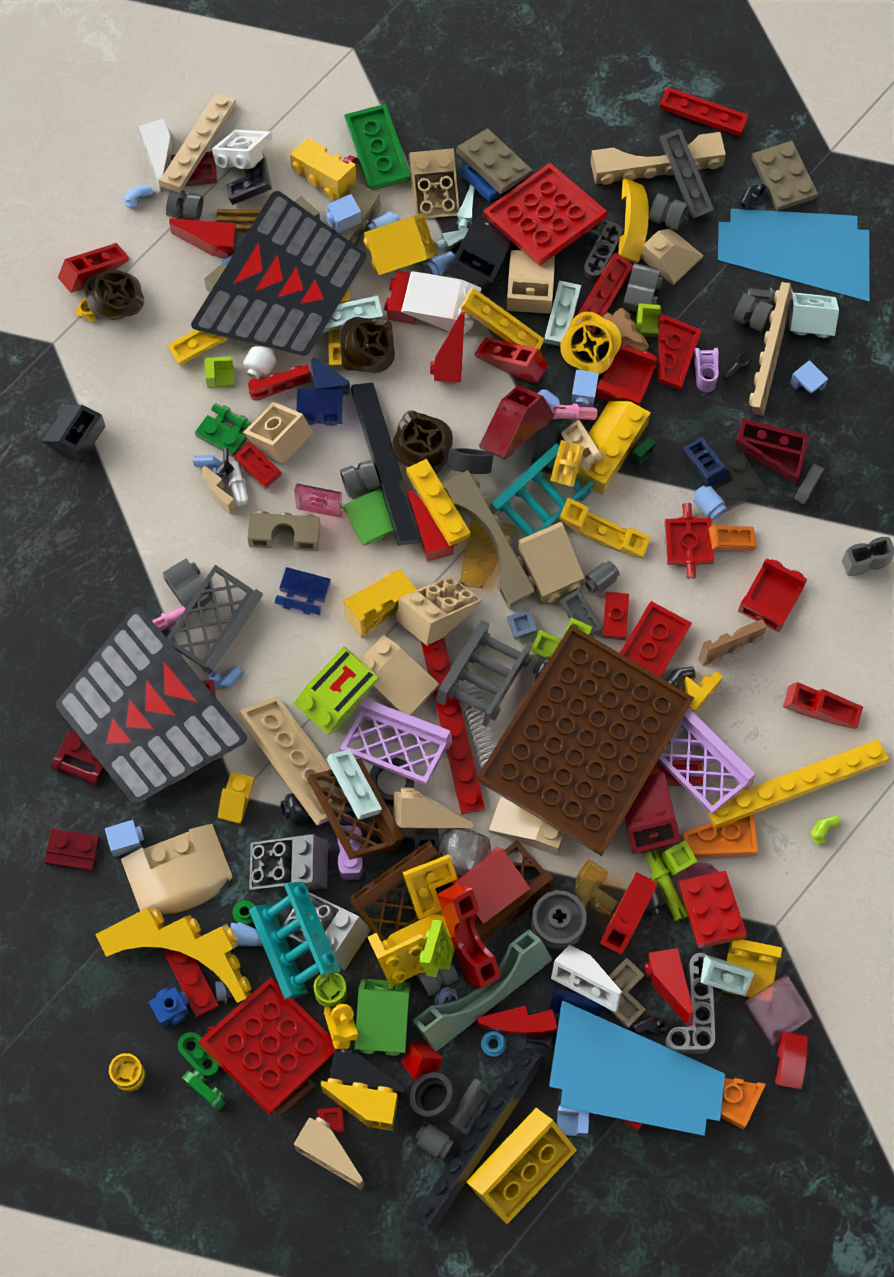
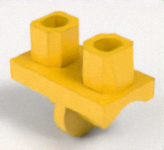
[550,440,584,487]
[324,1004,358,1049]

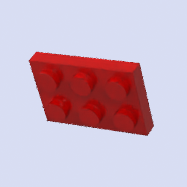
[620,601,692,678]
[678,871,747,949]

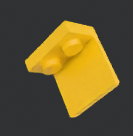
[368,933,426,987]
[722,939,782,1001]

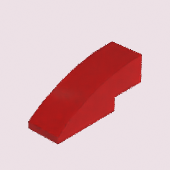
[783,682,863,729]
[477,1006,558,1037]

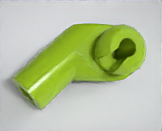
[811,815,841,845]

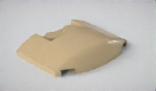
[121,824,233,915]

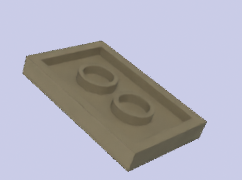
[456,128,532,194]
[751,141,818,211]

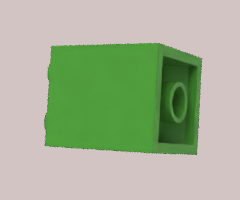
[355,978,411,1055]

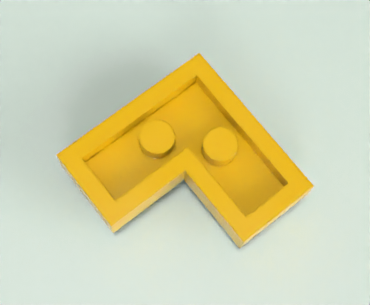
[402,855,458,919]

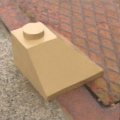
[641,228,703,285]

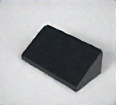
[530,425,561,474]

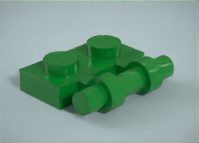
[195,403,252,458]

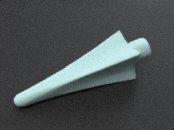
[456,184,475,230]
[434,223,490,252]

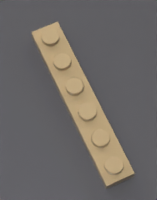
[160,92,236,193]
[749,282,793,416]

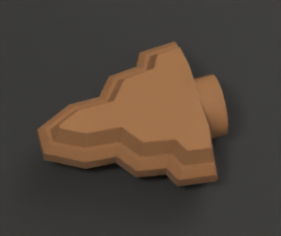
[598,308,649,352]

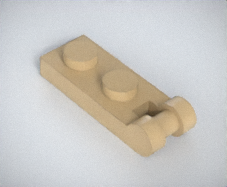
[561,419,604,472]

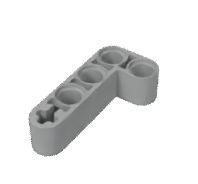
[665,953,715,1054]

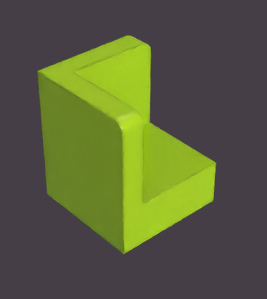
[636,303,661,338]
[205,356,235,388]
[660,840,698,877]

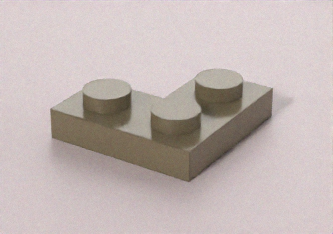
[607,958,646,1028]

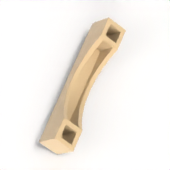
[591,132,726,185]

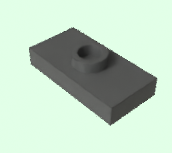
[558,589,603,636]
[447,1079,494,1136]

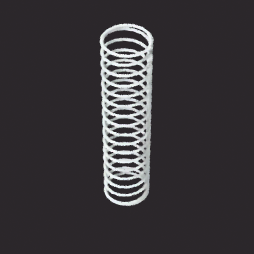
[460,684,496,768]

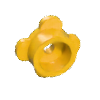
[75,298,96,322]

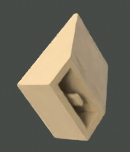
[409,148,459,218]
[506,250,555,314]
[396,575,482,645]

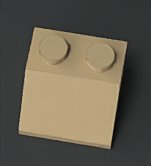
[243,402,313,464]

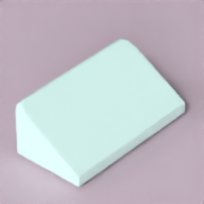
[701,955,754,996]

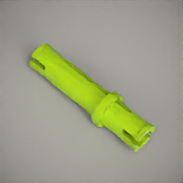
[643,849,688,922]

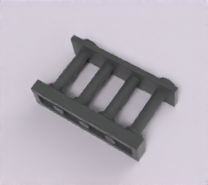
[436,619,532,727]

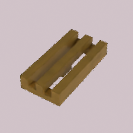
[216,209,261,232]

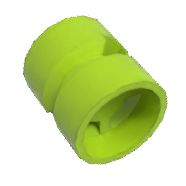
[314,973,347,1009]

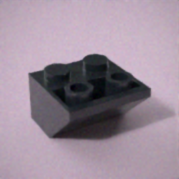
[42,405,106,463]

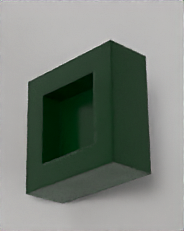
[632,436,656,466]

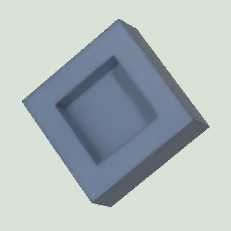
[507,609,537,640]

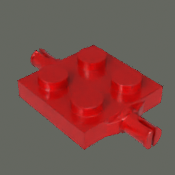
[664,503,714,579]

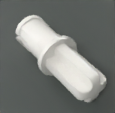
[228,461,248,506]

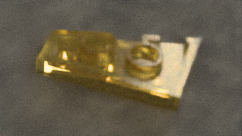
[460,518,517,589]

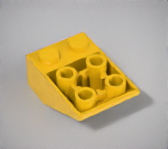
[321,1078,398,1131]

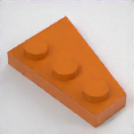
[682,814,758,858]
[720,1078,766,1130]

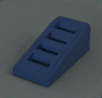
[683,437,727,486]

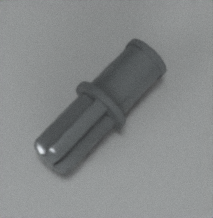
[747,288,791,306]

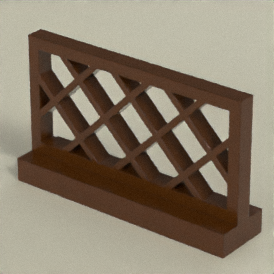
[307,758,404,860]
[350,840,458,942]
[475,840,555,944]

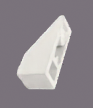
[139,119,174,191]
[551,945,622,1012]

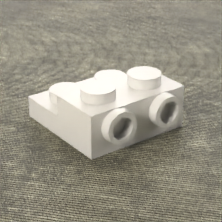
[212,130,273,169]

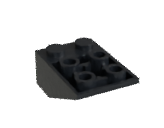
[446,218,512,293]

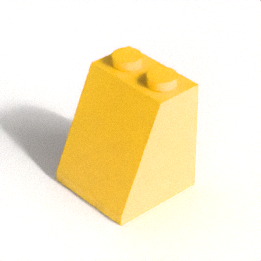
[364,213,438,275]

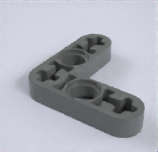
[584,219,622,281]

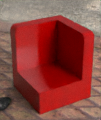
[401,1041,443,1079]

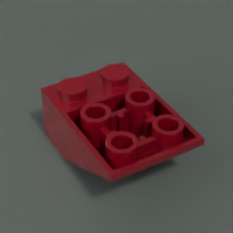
[479,385,555,460]
[625,772,683,854]

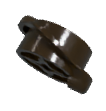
[84,270,145,320]
[339,317,395,373]
[392,410,453,474]

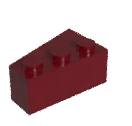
[735,418,810,485]

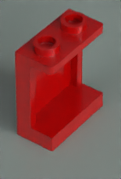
[595,344,658,406]
[738,558,807,633]
[451,847,530,924]

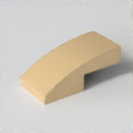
[202,466,236,514]

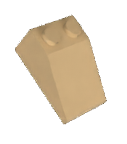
[360,635,440,716]
[393,787,473,828]
[489,796,564,856]
[294,1117,364,1190]

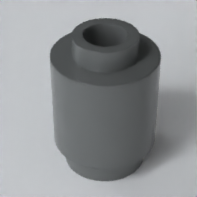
[585,561,620,594]
[415,1123,454,1159]

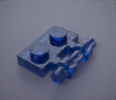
[275,567,331,616]

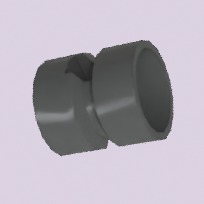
[166,190,204,220]
[648,193,688,231]
[733,293,773,332]
[340,460,380,497]
[415,963,459,997]

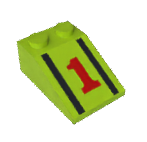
[293,646,379,735]

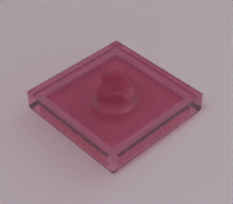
[294,483,343,518]
[745,975,813,1045]

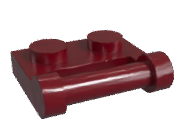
[51,730,105,786]

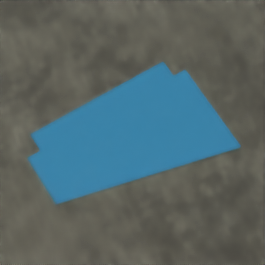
[718,209,870,301]
[549,1001,725,1136]

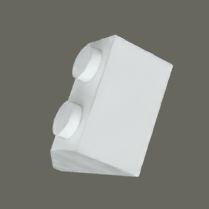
[401,271,481,334]

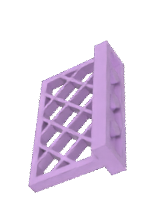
[340,698,452,786]
[658,708,755,815]

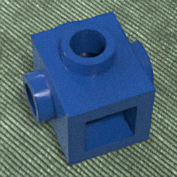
[149,987,190,1028]

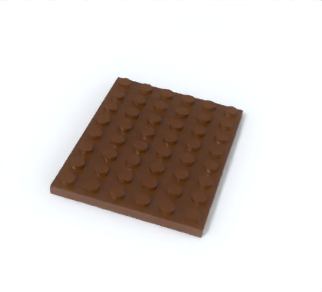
[475,625,694,856]

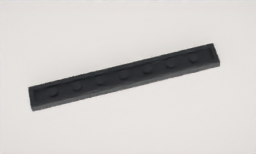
[350,382,421,546]

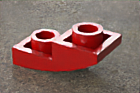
[775,1032,808,1089]

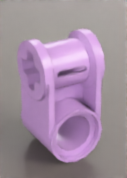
[694,348,719,392]

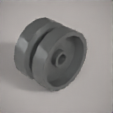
[531,890,587,951]

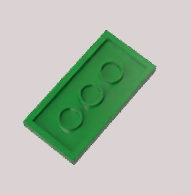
[344,104,411,190]

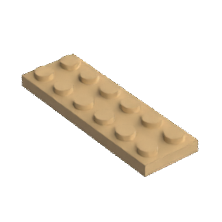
[237,696,353,826]

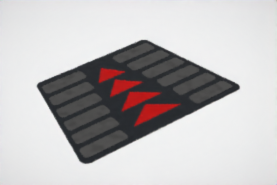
[191,191,367,356]
[56,607,247,803]

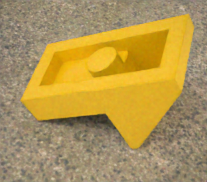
[684,671,723,713]
[218,771,255,825]

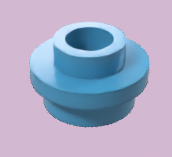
[481,1031,506,1057]

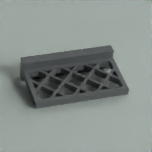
[167,565,263,675]

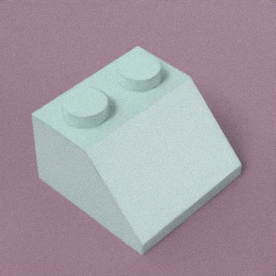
[789,292,839,338]

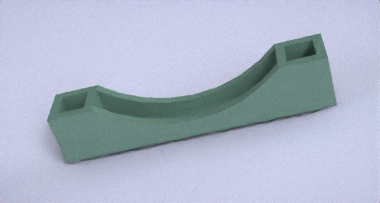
[412,930,552,1052]

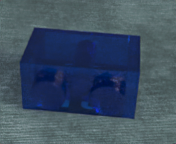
[296,389,344,426]

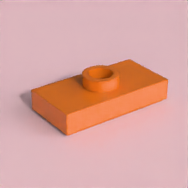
[709,525,757,551]

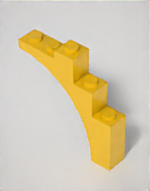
[95,906,251,1003]

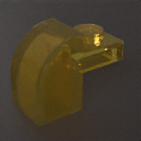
[574,858,618,915]

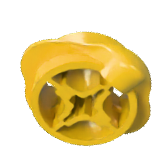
[560,312,621,375]

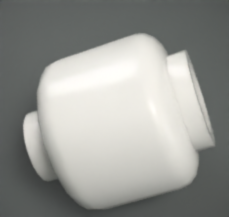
[243,346,277,379]

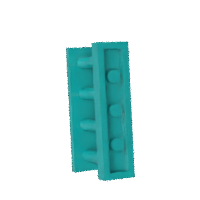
[489,443,594,536]
[249,881,341,999]

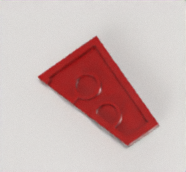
[658,313,701,390]

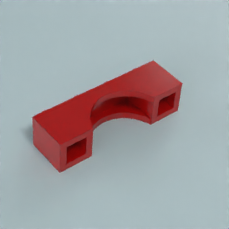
[437,884,501,989]

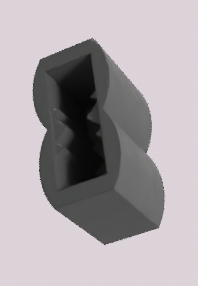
[623,263,663,313]
[842,537,894,576]
[163,558,212,615]

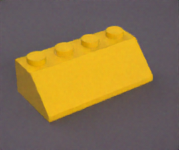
[576,401,651,495]
[466,1108,577,1224]

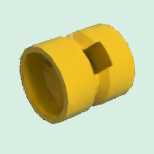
[109,1053,146,1092]

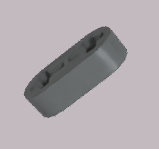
[794,463,825,505]

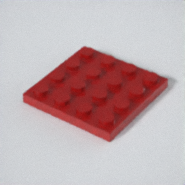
[483,163,607,266]
[198,977,339,1115]

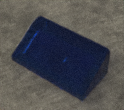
[549,988,601,1016]

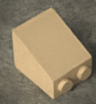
[518,522,585,604]

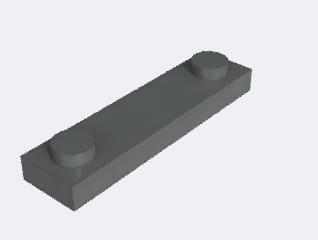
[659,128,714,219]

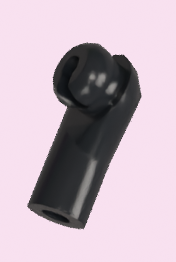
[738,184,768,210]
[666,666,695,689]
[630,1016,668,1035]

